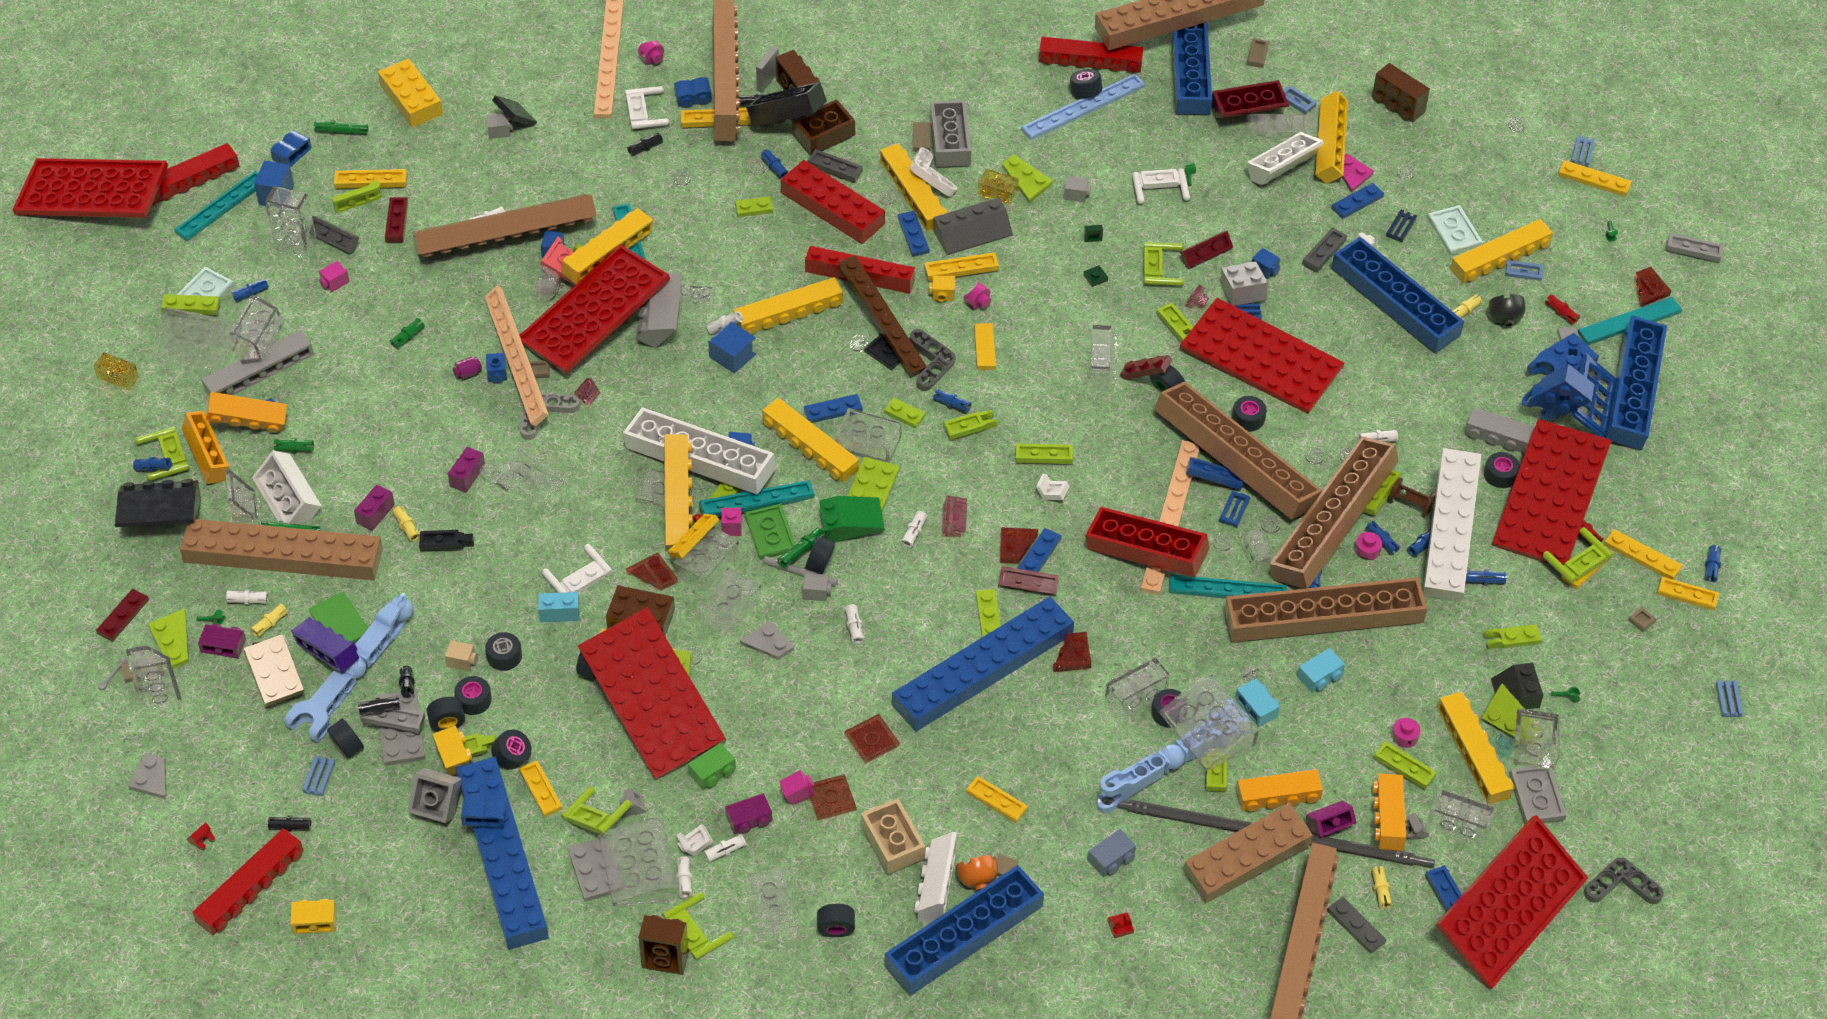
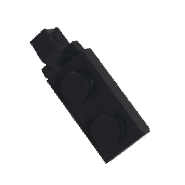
[419,529,474,551]

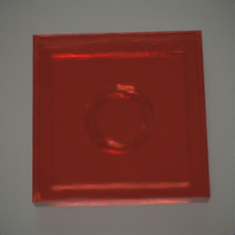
[844,714,900,764]
[809,774,857,821]

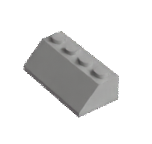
[637,273,682,348]

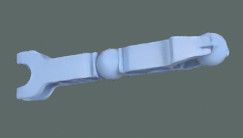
[285,593,413,743]
[1097,704,1252,813]

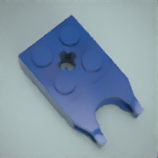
[1527,333,1599,375]
[1522,364,1595,421]

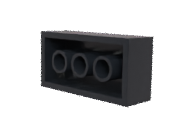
[746,82,827,128]

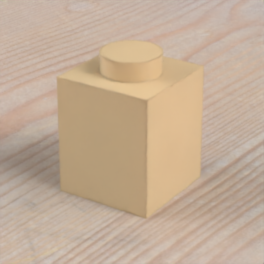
[445,640,477,671]

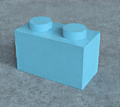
[538,592,580,623]
[1297,648,1345,693]
[1235,678,1280,728]

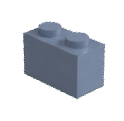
[1087,829,1136,878]

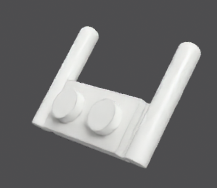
[625,86,670,129]
[1132,169,1190,204]
[542,544,613,593]

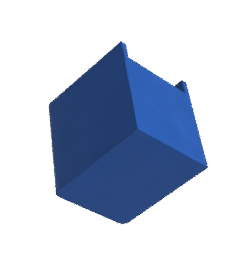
[254,160,294,209]
[708,321,756,374]

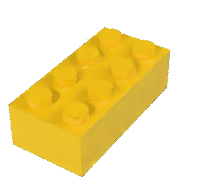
[378,58,443,128]

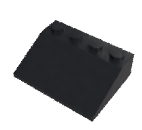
[115,479,201,527]

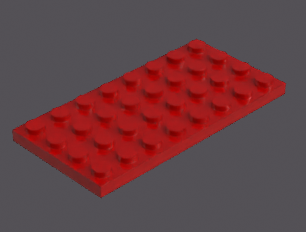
[12,158,169,218]
[519,244,671,374]
[1180,297,1345,414]
[1492,419,1612,565]
[577,607,727,780]
[1435,815,1588,989]

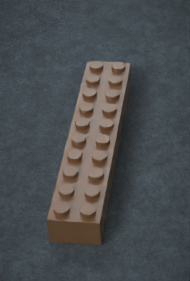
[713,0,740,141]
[1095,0,1264,50]
[412,194,597,257]
[1154,381,1322,520]
[1270,436,1399,589]
[180,519,383,581]
[1224,577,1427,642]
[1270,842,1339,1019]

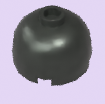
[1488,294,1526,327]

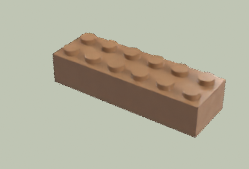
[1184,803,1313,903]

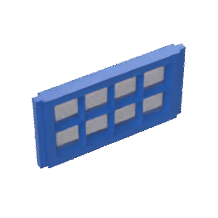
[1572,353,1616,438]

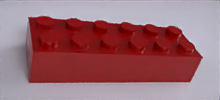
[780,160,885,244]
[1085,507,1210,578]

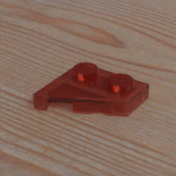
[1635,266,1671,307]
[1000,527,1038,564]
[626,552,678,591]
[1053,632,1091,672]

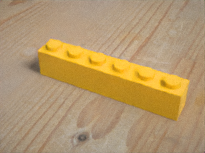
[1315,90,1348,184]
[880,143,947,232]
[561,208,653,284]
[1450,219,1553,283]
[733,277,843,334]
[762,398,859,483]
[664,434,692,551]
[1437,692,1514,805]

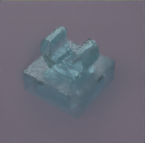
[1493,734,1517,759]

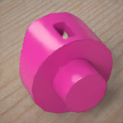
[638,40,664,64]
[963,281,991,309]
[1355,532,1382,560]
[1392,718,1420,748]

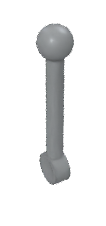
[98,657,127,690]

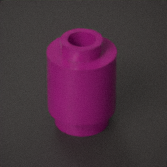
[453,357,482,380]

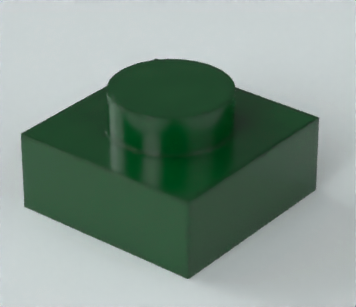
[1084,225,1103,242]
[1083,265,1108,287]

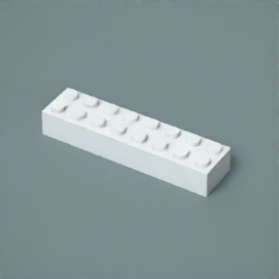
[623,407,776,495]
[1423,448,1481,602]

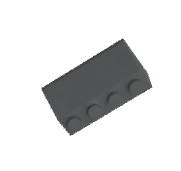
[933,197,1013,255]

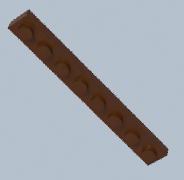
[839,255,927,377]

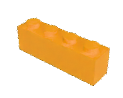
[206,392,287,433]
[182,411,229,484]
[1236,769,1323,812]
[1373,773,1406,851]

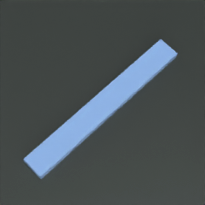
[1021,74,1145,140]

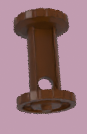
[1389,477,1436,517]

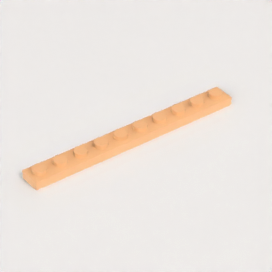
[594,0,624,118]
[485,286,549,426]
[1141,440,1200,595]

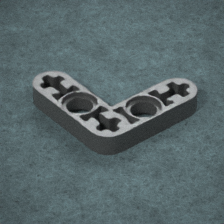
[909,329,956,391]
[1584,857,1664,904]

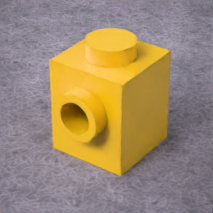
[929,276,955,302]

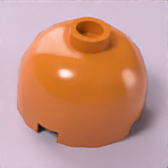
[955,855,998,891]

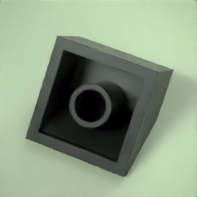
[1491,662,1544,710]

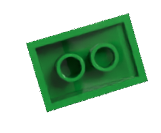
[819,496,885,542]

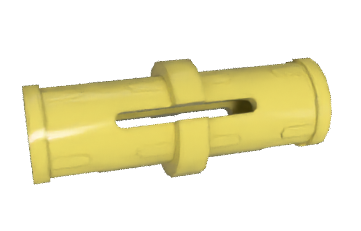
[1452,294,1482,318]
[392,506,420,542]
[250,603,288,638]
[1371,866,1393,909]

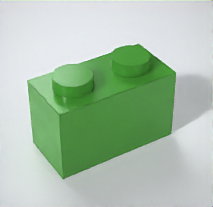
[688,743,736,790]

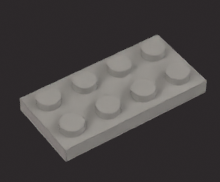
[376,690,425,766]

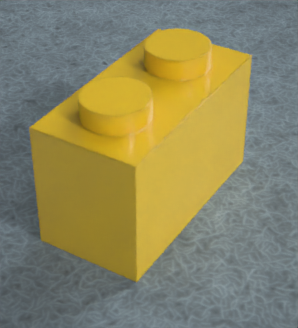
[433,725,473,776]
[290,899,337,934]

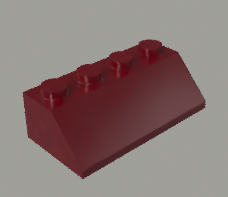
[1211,80,1289,118]

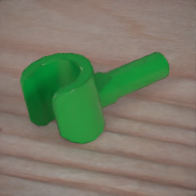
[1184,163,1196,186]
[1606,221,1618,241]
[196,610,226,625]
[1551,686,1581,702]

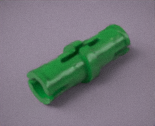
[390,318,425,349]
[274,438,314,453]

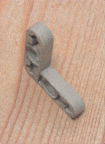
[520,393,580,440]

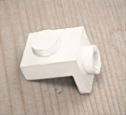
[1037,474,1070,500]
[677,824,714,856]

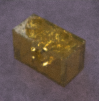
[978,169,1019,204]
[94,352,139,391]

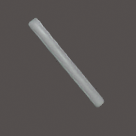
[763,556,838,587]

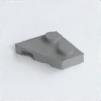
[740,621,794,660]
[128,753,167,799]

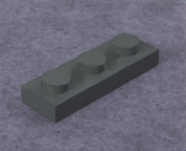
[807,149,863,182]
[307,216,359,253]
[1302,227,1347,272]
[1327,897,1386,954]

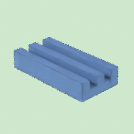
[1283,85,1317,115]
[1571,135,1595,167]
[1506,260,1543,281]
[1716,680,1743,717]
[302,756,335,797]

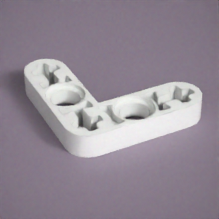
[910,147,957,197]

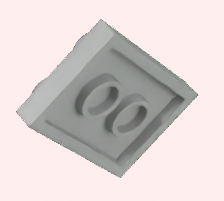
[1510,764,1567,824]
[567,836,625,902]

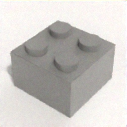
[1221,261,1268,306]
[407,768,462,823]

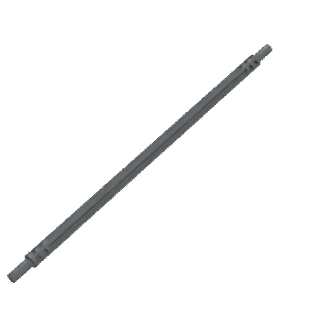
[1108,797,1435,868]

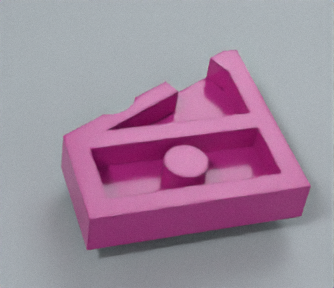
[1342,153,1374,192]

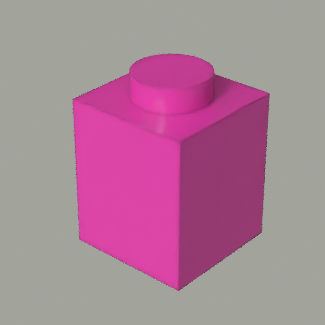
[319,261,349,293]
[722,508,742,537]
[779,770,814,805]

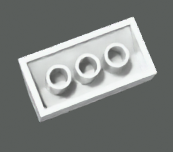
[1247,132,1324,185]
[252,450,321,524]
[914,832,957,923]

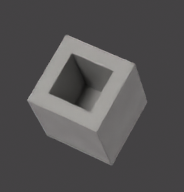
[486,113,513,139]
[1064,176,1091,202]
[803,573,832,601]

